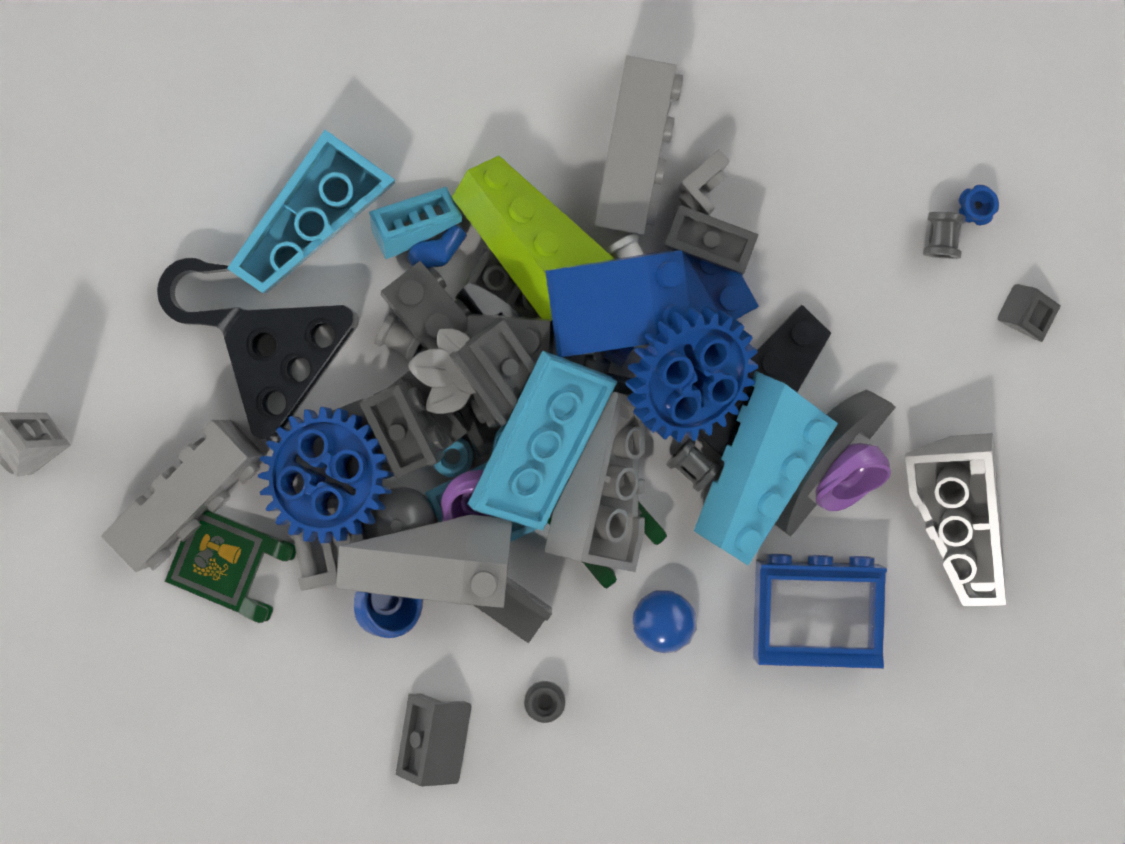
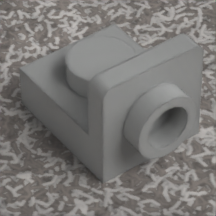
[678,149,730,215]

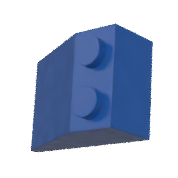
[545,250,689,357]

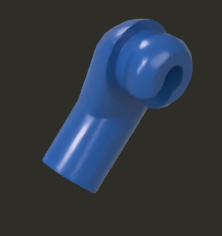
[407,225,467,268]

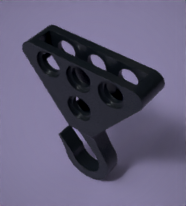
[157,258,359,439]

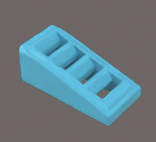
[369,187,462,259]

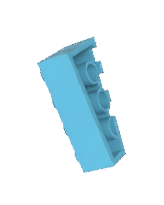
[227,130,395,294]
[694,371,838,566]

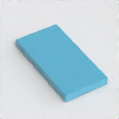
[468,350,617,531]

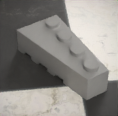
[101,420,265,572]

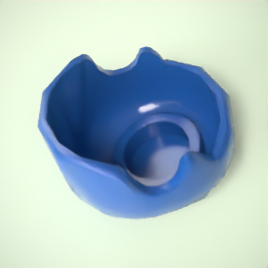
[633,590,697,653]

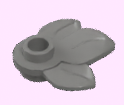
[408,329,476,414]

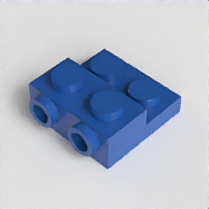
[683,254,759,319]

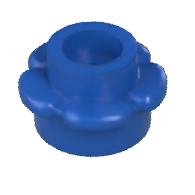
[958,185,999,226]

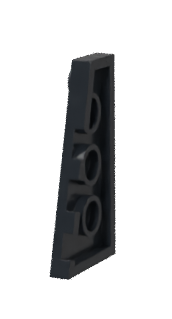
[698,305,832,457]

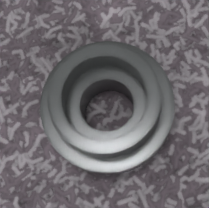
[524,681,565,723]

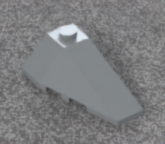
[336,514,512,608]

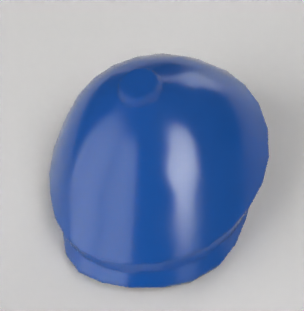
[354,591,423,638]

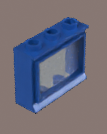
[753,554,887,669]

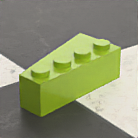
[452,155,614,319]

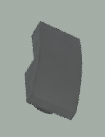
[464,249,542,319]

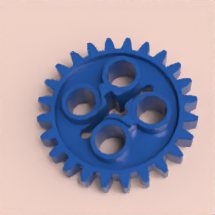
[626,306,758,442]
[258,407,394,544]

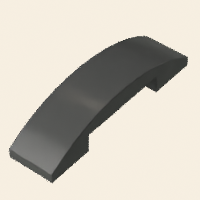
[774,389,896,537]

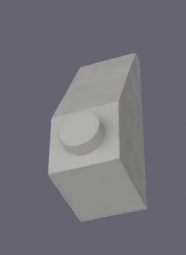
[0,412,71,476]

